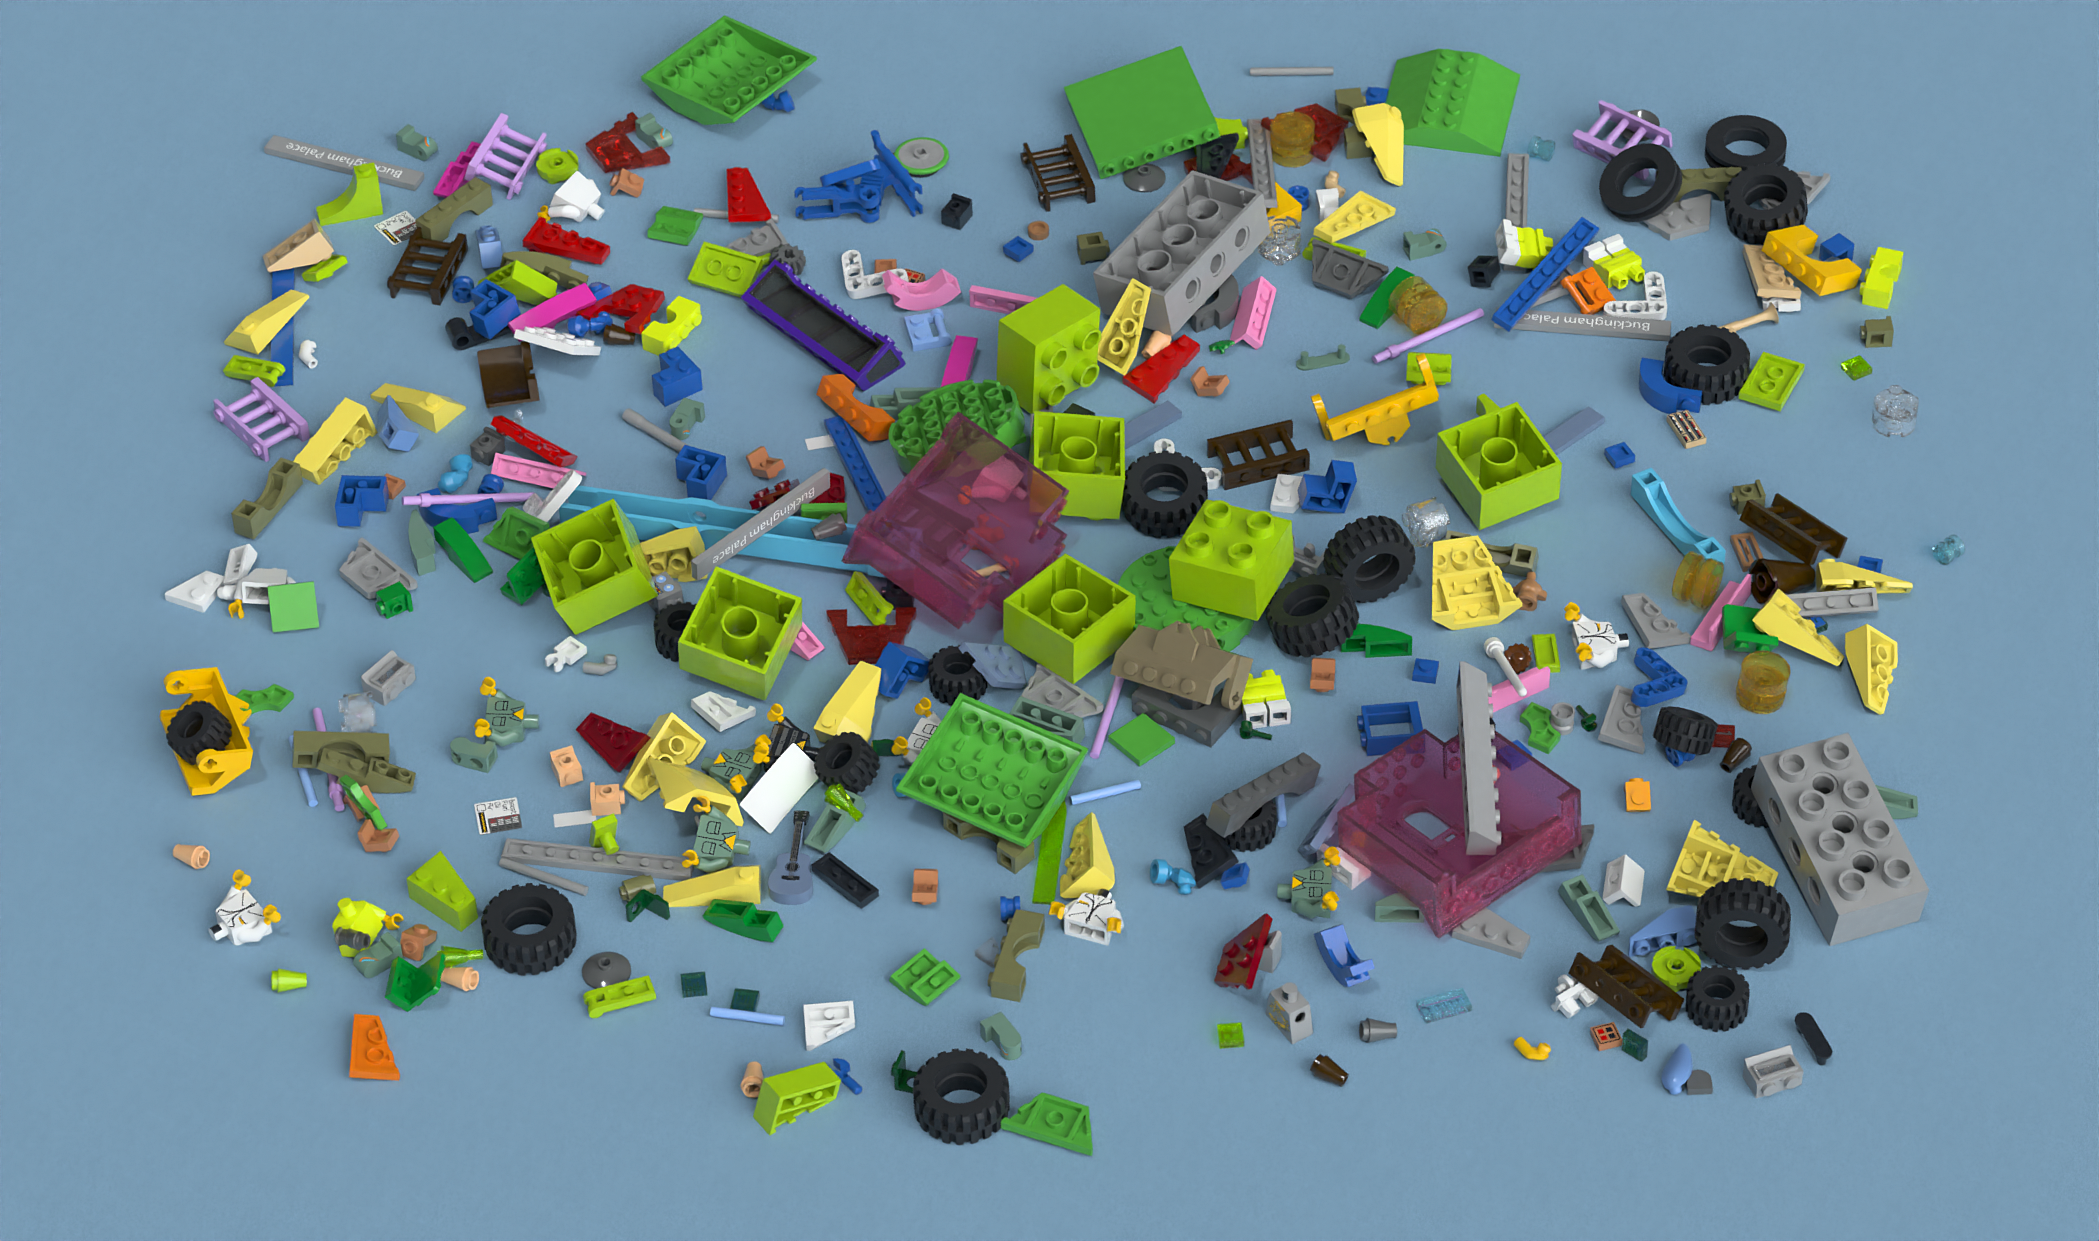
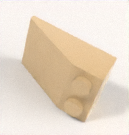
[263,218,334,272]

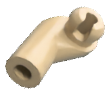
[1325,170,1346,198]

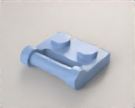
[904,308,952,352]

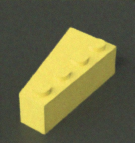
[293,397,378,485]

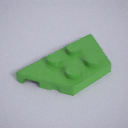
[483,506,550,559]
[1001,1092,1093,1156]

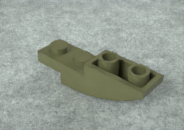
[500,251,589,290]
[317,747,416,793]

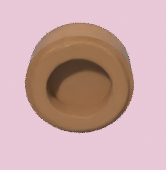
[1028,221,1049,241]

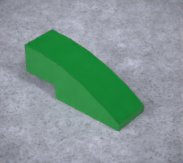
[1359,267,1415,329]
[433,517,493,583]
[1341,623,1412,658]
[703,899,784,943]

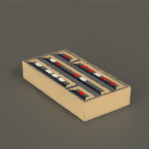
[1667,410,1706,449]

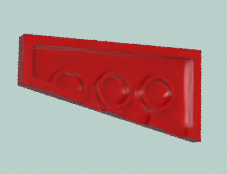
[727,167,771,222]
[522,217,610,265]
[1123,334,1200,404]
[490,415,578,468]

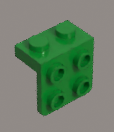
[500,547,546,605]
[1722,604,1778,655]
[384,952,445,1012]

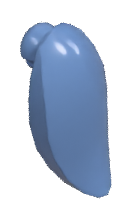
[1662,1043,1693,1095]

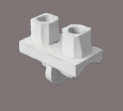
[1550,974,1599,1018]

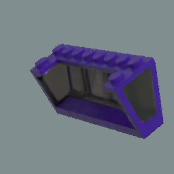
[740,260,906,392]

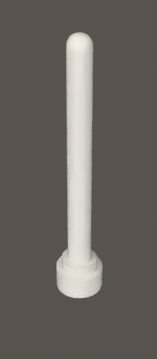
[1484,637,1527,697]

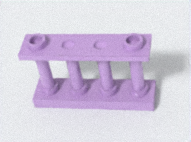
[1572,100,1673,181]
[464,113,547,200]
[213,377,310,462]

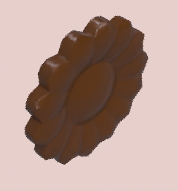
[1504,643,1532,674]

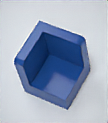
[1819,233,1854,261]

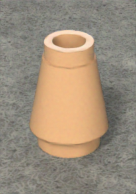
[1141,331,1172,359]
[173,844,210,869]
[441,967,479,991]
[741,1062,764,1098]

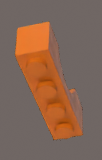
[816,374,895,441]

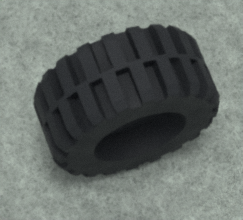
[1724,163,1808,245]
[1664,324,1750,405]
[1122,450,1208,538]
[1323,515,1416,603]
[1266,573,1359,658]
[1694,878,1791,970]
[481,883,577,976]
[913,1048,1010,1145]

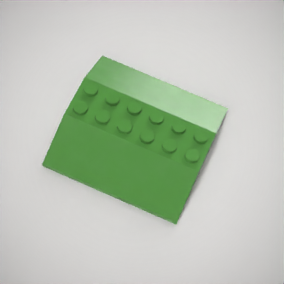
[641,15,817,125]
[1385,48,1520,157]
[896,693,1089,848]

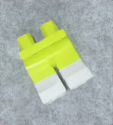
[1495,219,1553,270]
[1583,234,1645,290]
[1242,669,1291,729]

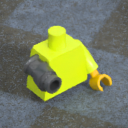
[332,897,404,958]

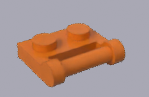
[1560,267,1616,315]

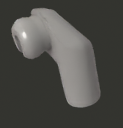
[583,654,617,675]

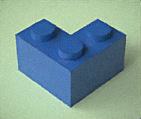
[469,279,521,339]
[652,346,703,407]
[675,445,727,500]
[1297,460,1357,513]
[335,475,389,527]
[875,642,930,699]

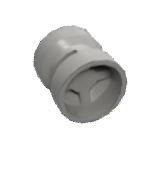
[1550,702,1575,736]

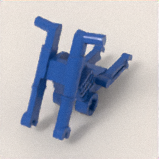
[794,130,923,223]

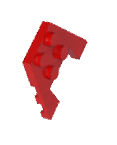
[575,284,665,334]

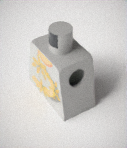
[1266,982,1313,1044]

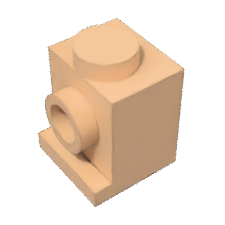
[550,745,583,787]
[590,782,625,816]

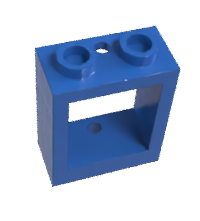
[1357,701,1424,756]

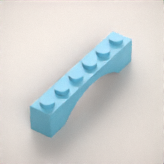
[1631,468,1726,578]

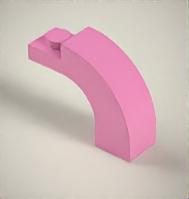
[882,268,961,311]

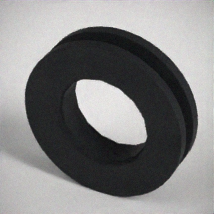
[1705,115,1787,171]
[1599,143,1682,222]

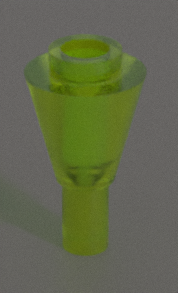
[824,784,864,822]
[437,946,483,968]

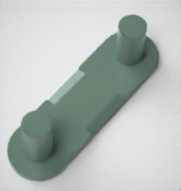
[1296,344,1350,371]

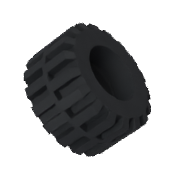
[653,602,697,662]
[928,645,988,706]
[166,700,232,766]
[1653,706,1718,755]
[814,732,880,796]
[1732,765,1770,828]
[1220,790,1277,852]
[1685,965,1750,1032]

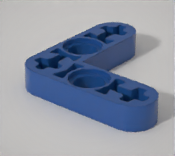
[820,159,881,188]
[1630,647,1688,707]

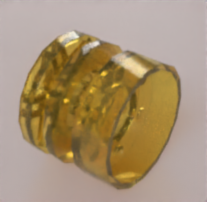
[1270,112,1315,168]
[1389,276,1448,335]
[1735,651,1791,714]

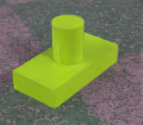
[589,813,619,855]

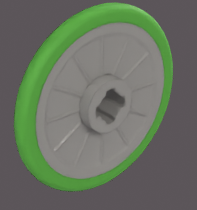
[894,137,949,175]

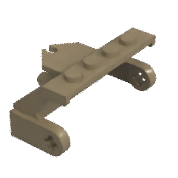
[1110,621,1253,710]

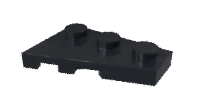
[1196,132,1239,179]
[1183,813,1239,889]

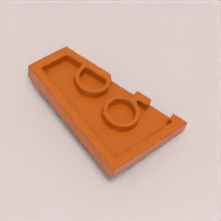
[349,1014,400,1081]

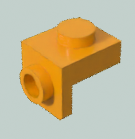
[1623,778,1651,812]

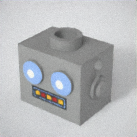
[647,571,683,614]

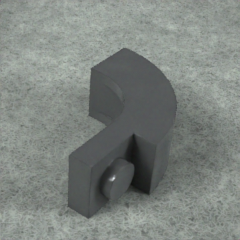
[1192,274,1239,333]

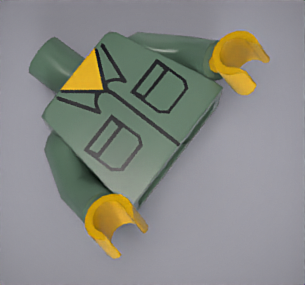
[474,677,539,747]
[701,734,771,801]
[682,796,751,873]
[1277,846,1341,919]

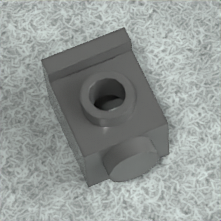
[470,426,506,466]

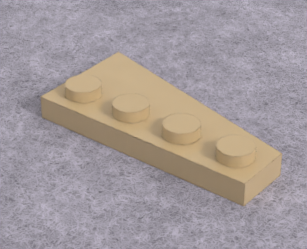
[1742,244,1801,299]

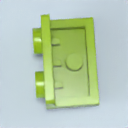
[1406,352,1452,385]

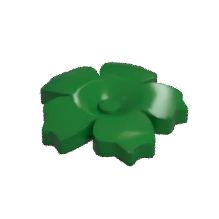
[1209,340,1235,354]

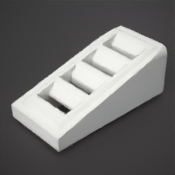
[223,544,257,585]

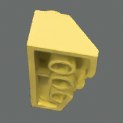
[1352,103,1404,187]
[370,383,466,433]
[640,526,708,582]
[1815,559,1913,594]
[1752,588,1844,666]
[1845,624,1898,715]
[813,661,882,743]
[622,712,706,801]
[1060,812,1115,898]
[663,865,761,907]

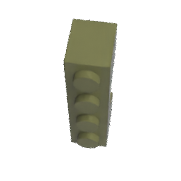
[1335,88,1372,159]
[1655,167,1742,203]
[415,177,493,241]
[231,458,303,540]
[1445,530,1539,577]
[292,731,390,768]
[943,812,1035,874]
[988,909,1045,1002]

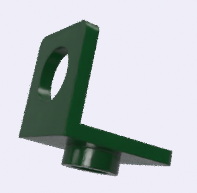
[871,739,901,756]
[625,889,670,922]
[891,1050,917,1094]

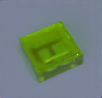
[1841,355,1873,381]
[1217,1022,1244,1049]

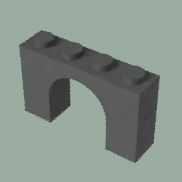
[1132,684,1242,747]

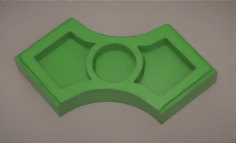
[235,684,294,715]
[1519,702,1561,755]
[339,775,387,831]

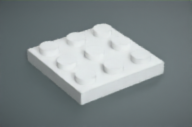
[514,326,601,355]

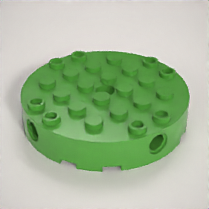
[888,379,1025,479]
[1118,546,1254,651]

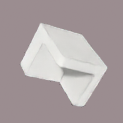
[1316,188,1339,223]

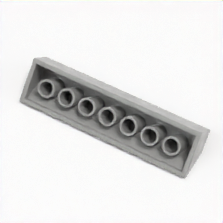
[1456,661,1501,855]

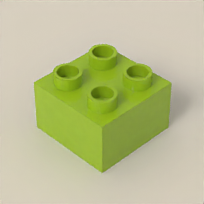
[996,284,1101,414]
[1435,402,1562,530]
[1029,411,1125,521]
[531,498,658,635]
[1169,499,1294,621]
[1003,553,1136,684]
[678,566,802,701]

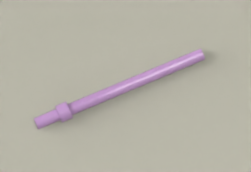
[1372,308,1484,364]
[402,492,534,507]
[1090,676,1125,759]
[312,708,344,811]

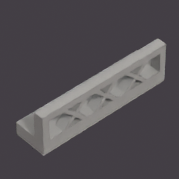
[1787,588,1879,618]

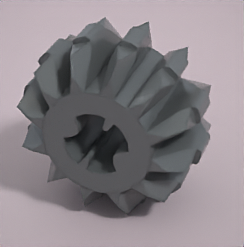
[769,243,806,277]

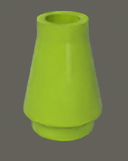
[271,968,307,992]

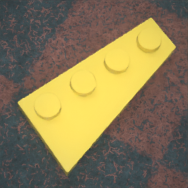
[1313,191,1396,243]

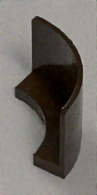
[477,341,540,408]

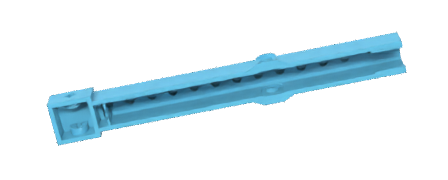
[559,485,923,581]

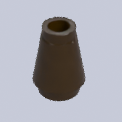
[603,324,636,345]
[1720,738,1752,773]
[1310,1054,1349,1087]

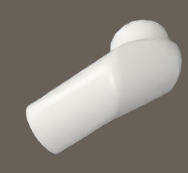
[299,340,318,369]
[217,583,237,600]

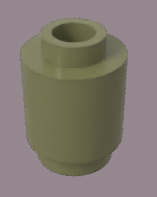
[618,874,656,903]

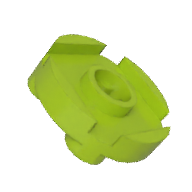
[536,148,579,184]
[1651,946,1701,992]

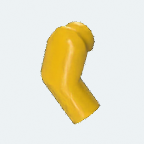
[1513,1037,1551,1060]

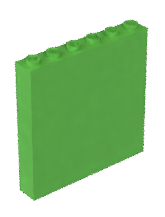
[1064,46,1220,179]

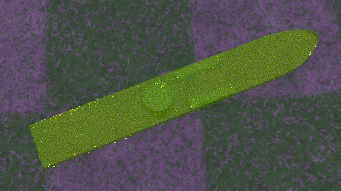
[1032,800,1067,905]

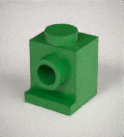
[375,581,413,619]

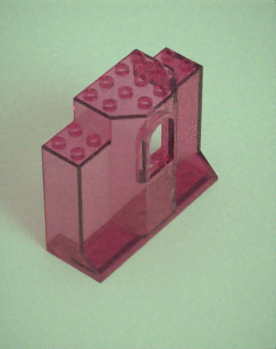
[841,411,1069,629]
[1337,729,1582,938]

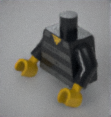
[753,703,820,772]

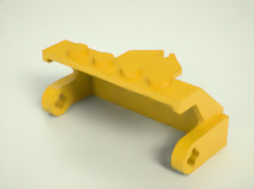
[1310,353,1439,446]
[159,667,253,796]

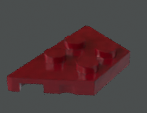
[749,479,800,510]
[1214,913,1273,990]

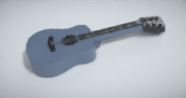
[768,810,813,905]

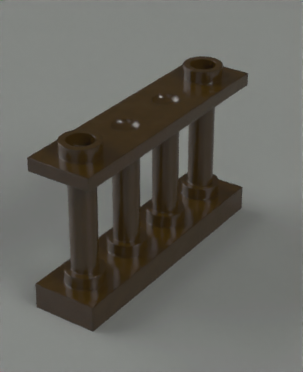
[1020,134,1095,212]
[387,227,468,306]
[1207,419,1310,491]
[1739,493,1848,565]
[1568,945,1685,1028]

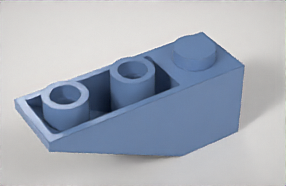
[475,225,502,269]
[378,395,419,452]
[1628,905,1697,957]

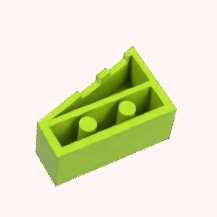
[406,851,478,932]
[753,1061,841,1136]

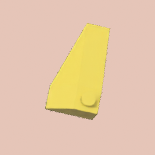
[1097,278,1151,376]
[224,289,309,355]

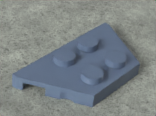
[958,642,1027,689]
[1297,784,1357,856]

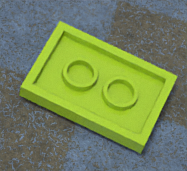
[687,242,764,297]
[1739,352,1805,411]

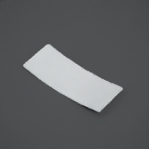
[740,743,818,834]

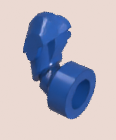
[760,90,795,112]
[568,311,613,338]

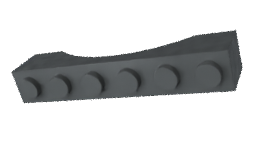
[1206,752,1321,838]

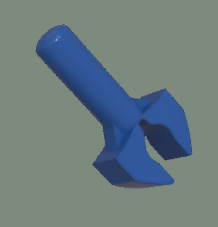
[826,1058,862,1095]

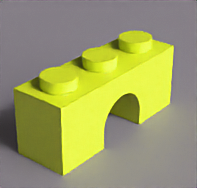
[1859,247,1904,309]
[641,295,702,356]

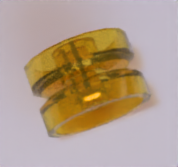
[1672,551,1724,609]

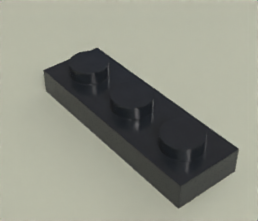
[811,852,879,909]

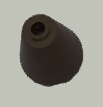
[1749,558,1816,604]

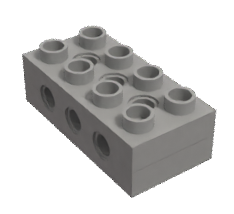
[1093,170,1270,336]
[1751,733,1929,946]

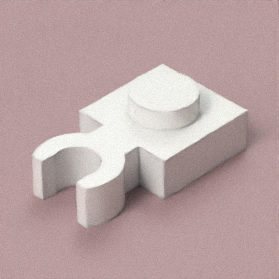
[1762,297,1801,312]
[545,636,587,672]

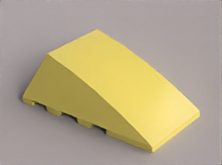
[1432,535,1523,630]
[647,758,744,826]
[1666,819,1778,898]

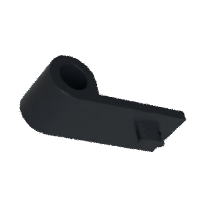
[445,317,512,350]

